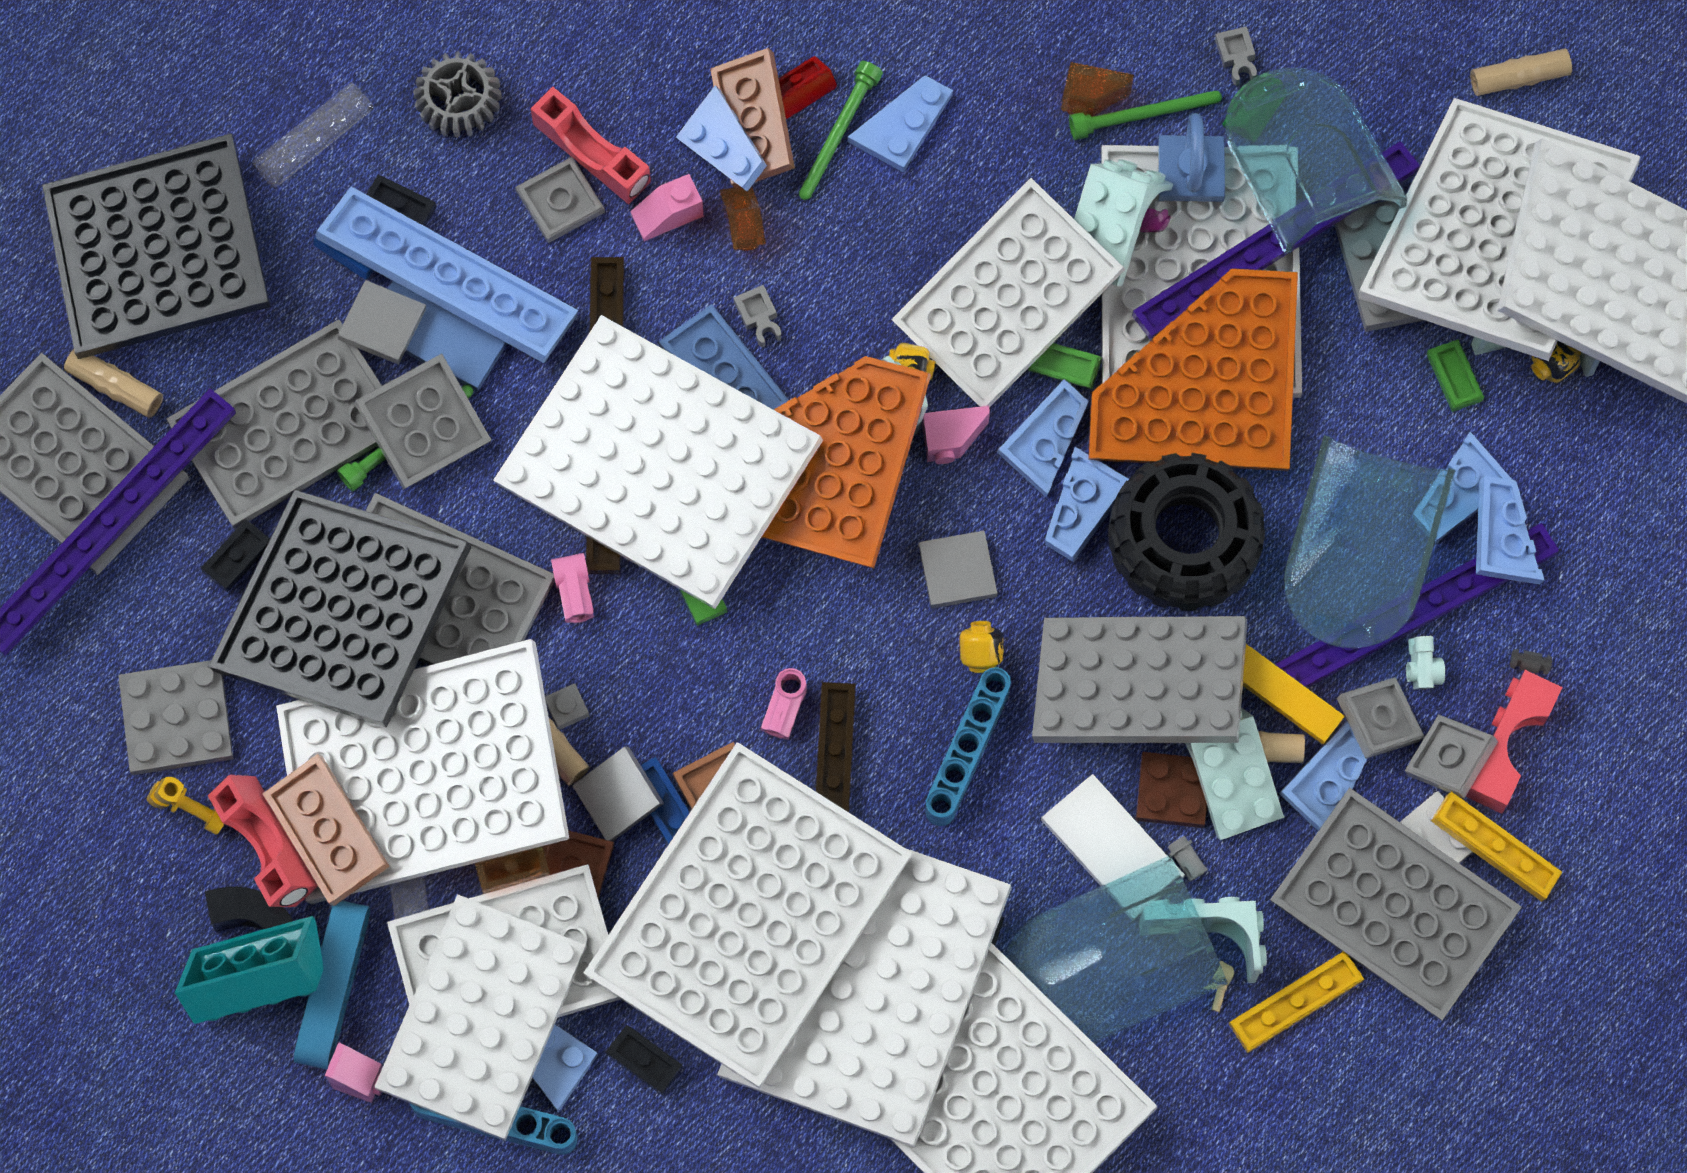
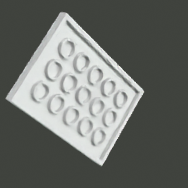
[891,178,1125,407]
[387,864,620,1018]
[374,894,587,1141]

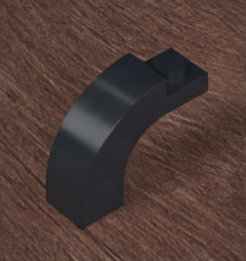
[205,886,293,932]

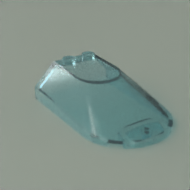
[1225,68,1407,254]
[1284,435,1456,649]
[1006,855,1228,1042]

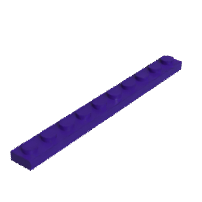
[1132,141,1420,341]
[0,388,236,656]
[1263,523,1559,708]

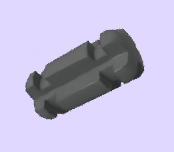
[1510,649,1552,675]

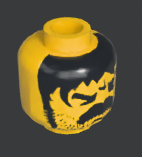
[1531,341,1581,383]
[889,343,936,380]
[959,621,1004,673]

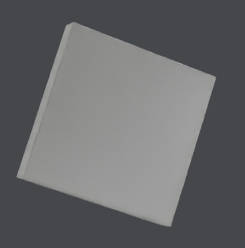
[515,157,605,243]
[338,280,426,365]
[918,531,997,609]
[1337,677,1425,759]
[1405,714,1498,798]
[572,747,664,842]

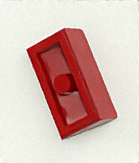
[778,56,837,119]

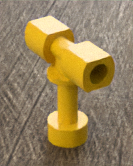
[146,777,224,835]

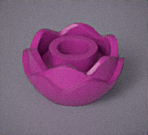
[1139,208,1171,232]

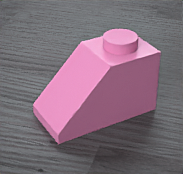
[630,174,704,241]
[922,406,990,464]
[325,1043,383,1103]

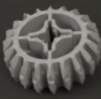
[413,51,502,139]

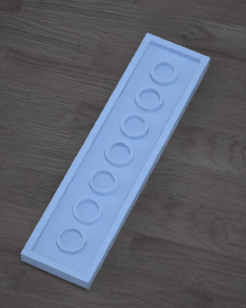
[316,187,578,363]

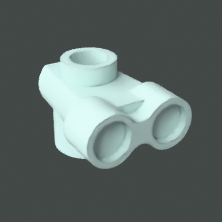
[1406,636,1445,690]

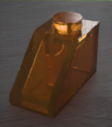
[1061,62,1134,117]
[720,186,766,251]
[475,846,550,894]

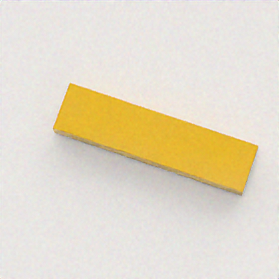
[1243,644,1345,745]
[1431,791,1562,902]
[1229,952,1364,1053]

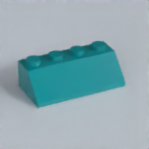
[175,916,324,1024]

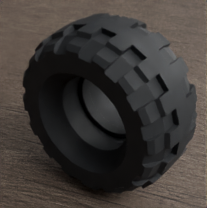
[1108,453,1265,611]

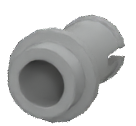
[1168,836,1208,882]

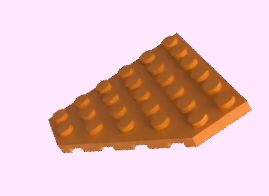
[1088,269,1298,471]
[761,356,931,569]

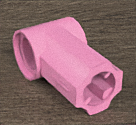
[551,553,594,623]
[761,668,807,740]

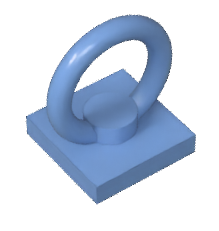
[1158,113,1225,202]

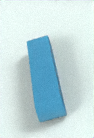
[925,667,1011,826]
[294,901,370,1070]
[410,1103,578,1155]

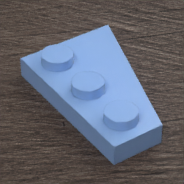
[848,75,953,173]
[676,86,767,191]
[997,379,1089,497]
[1414,432,1512,544]
[1045,447,1129,562]
[1476,475,1545,585]
[1279,721,1367,831]
[532,1024,598,1113]

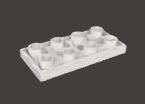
[1041,774,1185,921]

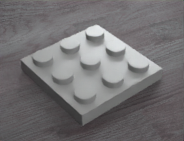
[354,353,491,490]
[118,660,234,775]

